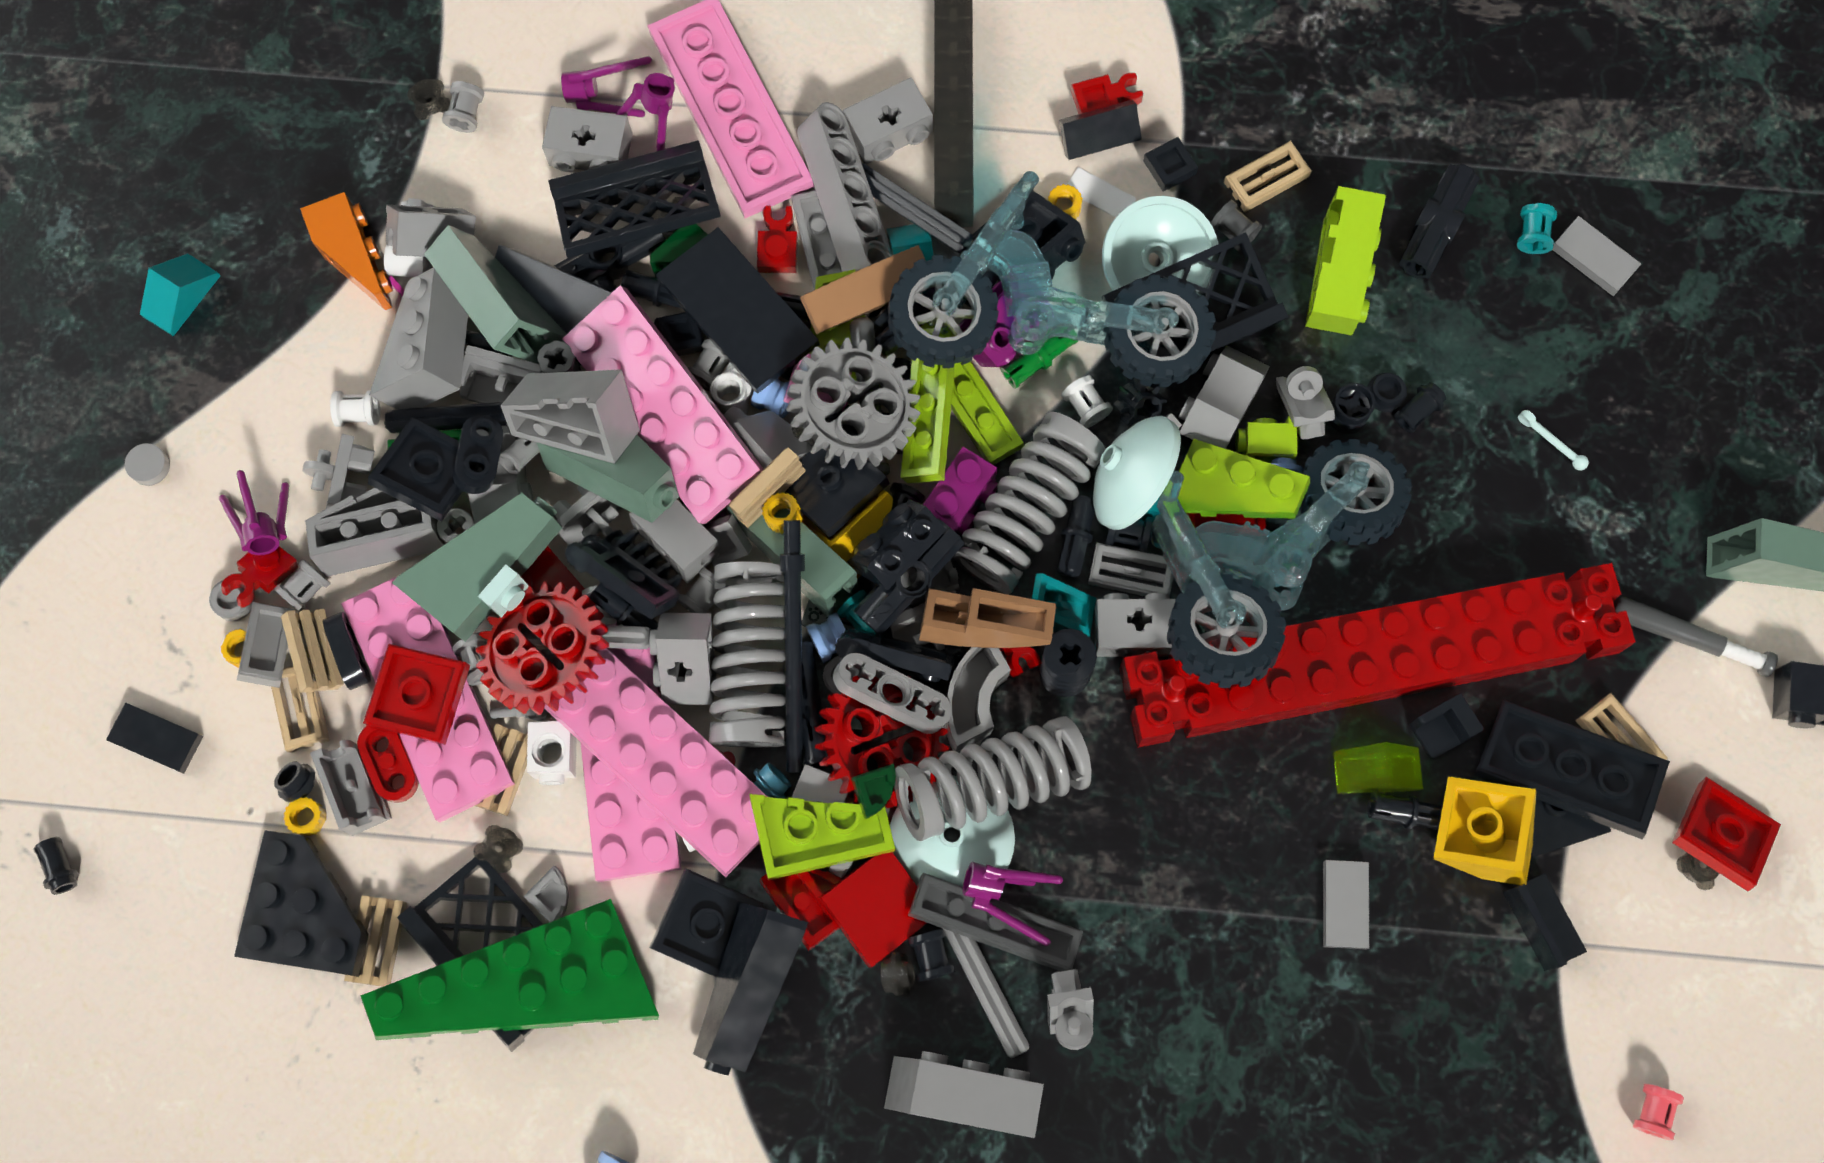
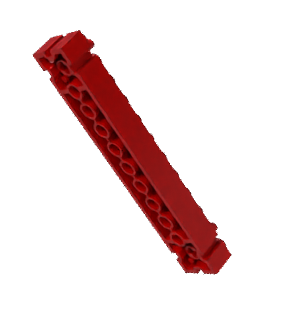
[1119,563,1636,748]

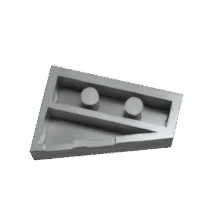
[369,268,468,409]
[501,370,640,464]
[305,488,445,577]
[884,1051,1044,1138]

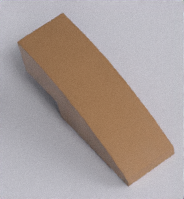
[800,245,925,335]
[919,588,1056,648]

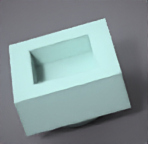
[478,564,529,618]

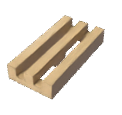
[1224,141,1312,213]
[729,447,806,528]
[281,609,344,693]
[271,661,330,753]
[1575,693,1668,760]
[475,724,528,816]
[344,895,407,987]

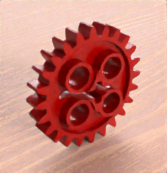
[476,582,609,715]
[815,675,949,808]

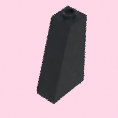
[693,903,808,1076]

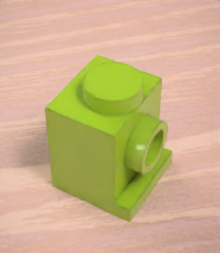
[1235,416,1297,463]

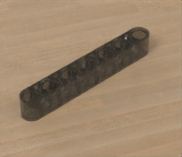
[934,0,974,227]

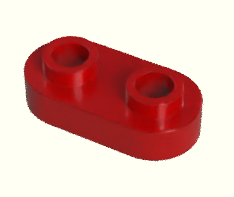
[357,725,419,803]

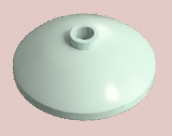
[1102,196,1219,315]
[1093,416,1181,530]
[890,776,1015,887]

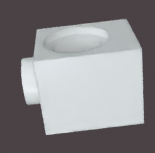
[527,721,577,785]

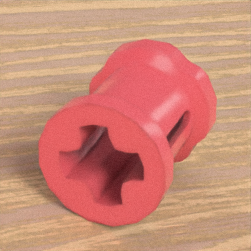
[1633,1084,1684,1141]

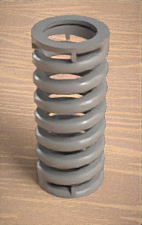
[952,412,1106,594]
[709,562,786,748]
[894,716,1092,841]

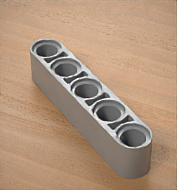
[797,102,893,271]

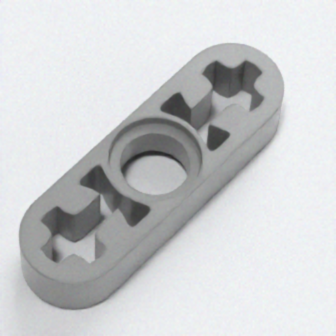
[833,653,952,734]

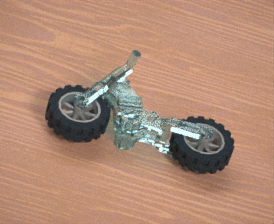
[888,171,1216,387]
[1151,439,1412,688]

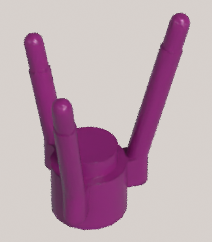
[561,56,652,118]
[616,73,675,151]
[219,470,289,555]
[962,862,1063,946]

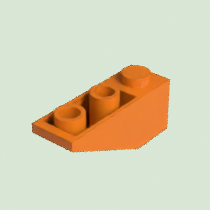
[300,192,393,310]

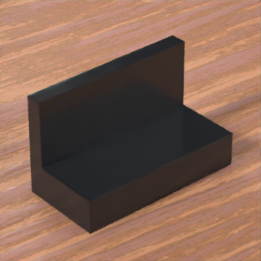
[1503,873,1587,971]

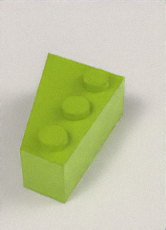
[1305,186,1386,335]

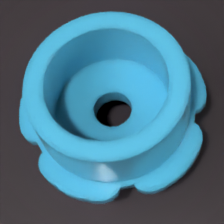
[753,763,791,799]

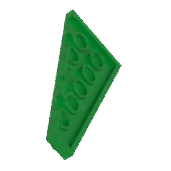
[360,899,659,1040]

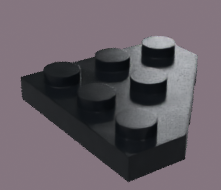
[234,830,369,977]

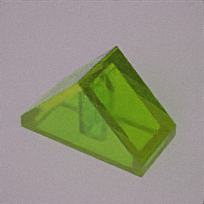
[1334,742,1423,794]

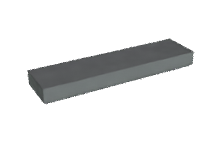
[908,873,1083,971]

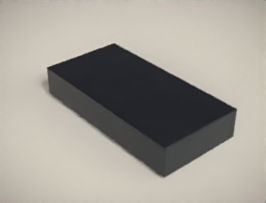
[1059,99,1142,160]
[106,703,204,774]

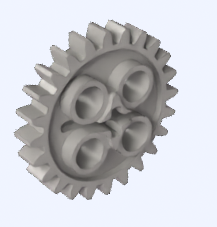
[786,338,920,470]

